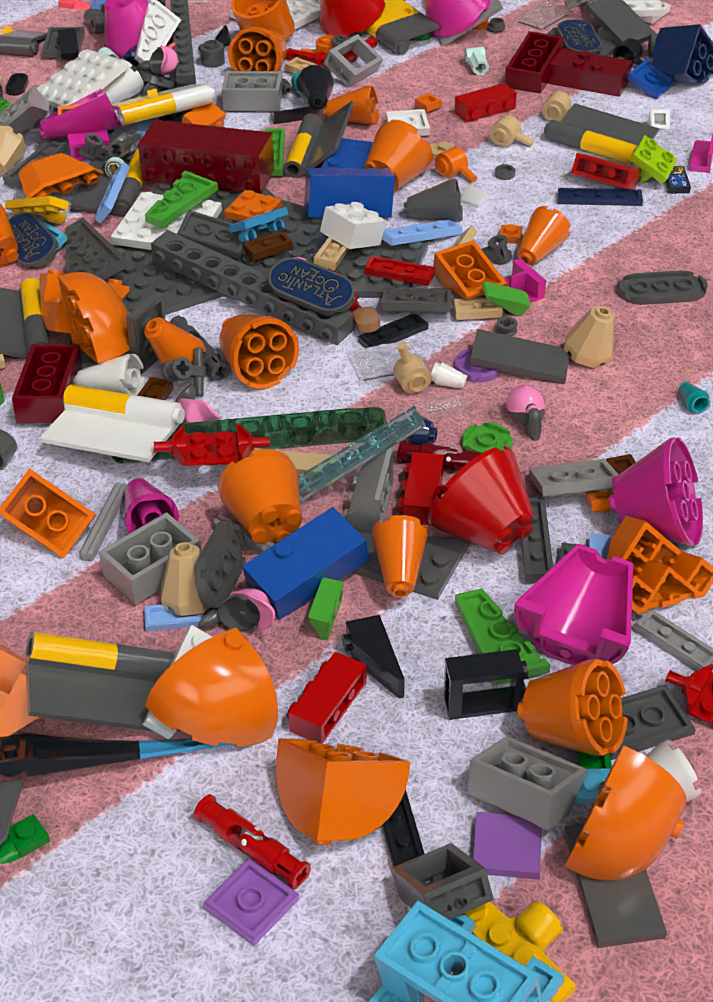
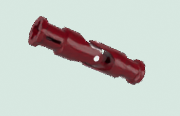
[397,440,482,470]

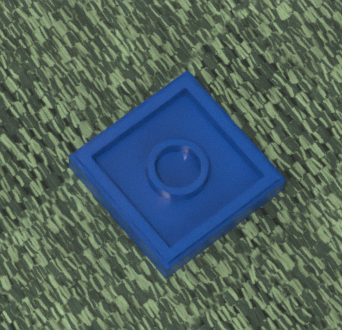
[626,59,676,99]

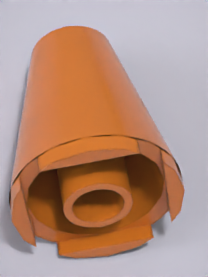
[324,85,379,125]
[517,206,571,265]
[144,317,206,366]
[372,515,428,598]

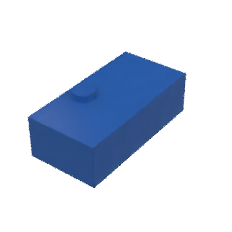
[321,138,373,168]
[304,168,395,217]
[242,507,369,620]

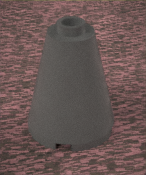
[404,179,463,221]

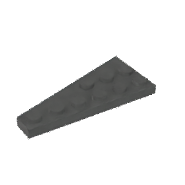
[65,218,129,281]
[297,528,469,600]

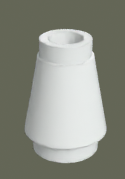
[431,362,467,389]

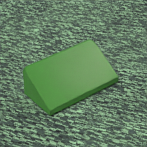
[308,578,344,640]

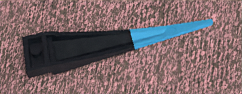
[0,733,231,777]

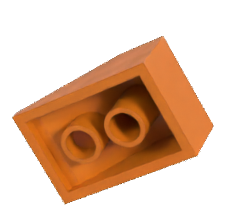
[433,240,508,300]
[0,468,96,559]

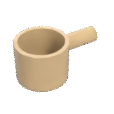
[542,91,572,122]
[489,115,535,147]
[393,342,432,394]

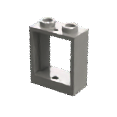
[323,34,383,87]

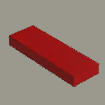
[364,256,435,286]

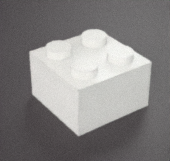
[320,202,386,249]

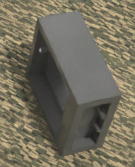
[391,843,494,919]

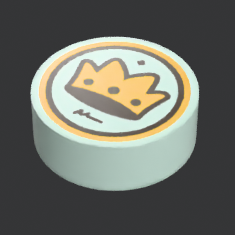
[105,157,124,178]

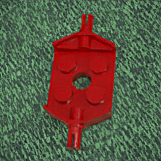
[154,423,270,466]
[665,664,713,725]

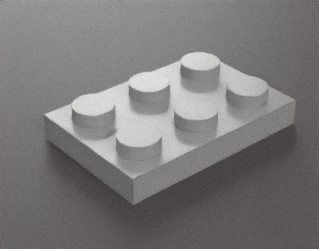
[529,459,619,498]

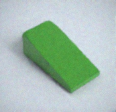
[482,281,531,316]

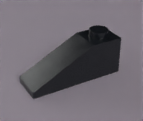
[342,614,405,698]

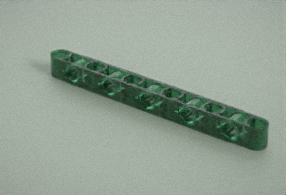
[112,407,389,464]

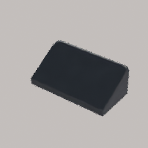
[270,107,312,124]

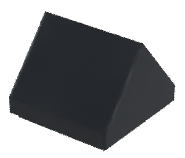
[215,25,231,47]

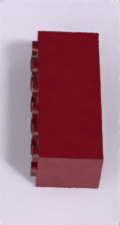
[138,120,274,194]

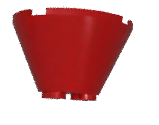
[320,0,386,38]
[428,446,534,555]

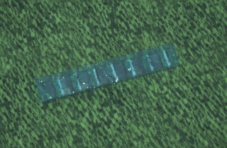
[298,406,426,502]

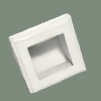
[648,109,670,129]
[461,184,489,208]

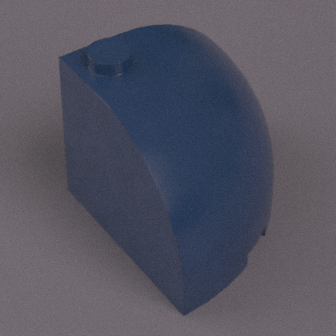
[653,24,713,83]

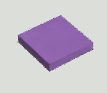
[473,812,542,880]
[203,858,299,946]

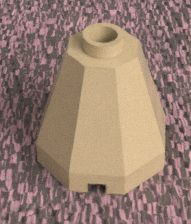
[0,126,26,176]
[563,306,615,369]
[161,542,209,616]

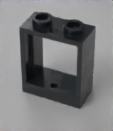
[444,649,528,720]

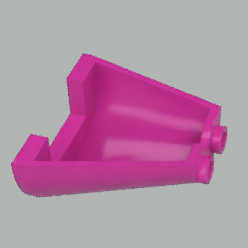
[38,88,122,140]
[514,544,633,665]

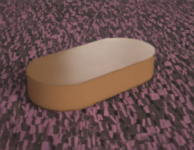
[353,307,381,333]

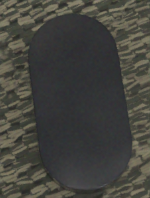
[5,73,29,96]

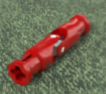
[194,794,311,890]

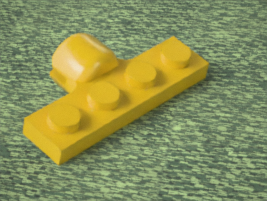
[5,196,69,225]
[463,900,578,1002]

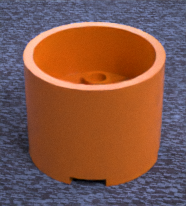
[231,0,295,40]

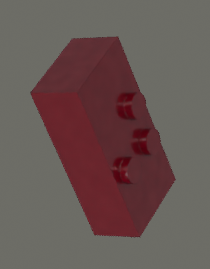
[505,31,564,94]
[548,48,632,97]
[12,344,83,423]

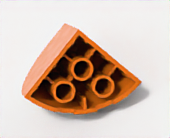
[57,272,130,364]
[145,627,278,747]
[276,738,410,845]
[565,745,686,881]

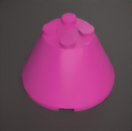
[104,0,148,59]
[425,0,491,38]
[609,437,703,546]

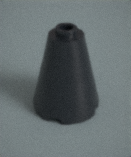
[296,65,334,110]

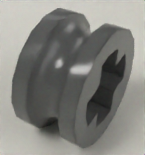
[496,316,518,336]

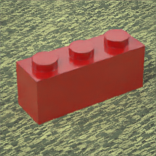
[455,83,517,122]
[571,153,641,189]
[398,452,444,526]
[287,652,367,744]

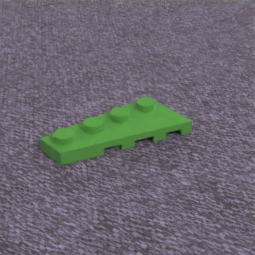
[145,171,218,228]
[455,588,551,685]

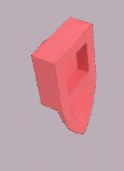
[58,0,91,10]

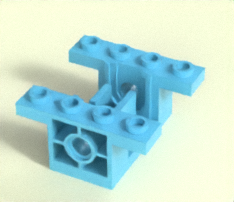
[369,900,564,1002]

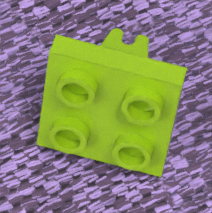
[630,135,677,185]

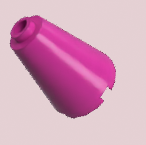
[125,478,179,534]

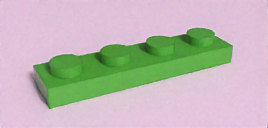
[265,128,285,176]

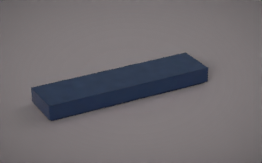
[558,188,643,206]

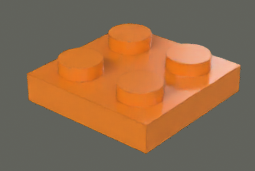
[224,190,282,222]

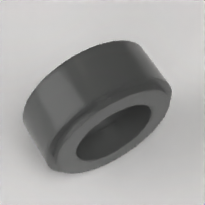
[495,164,515,180]

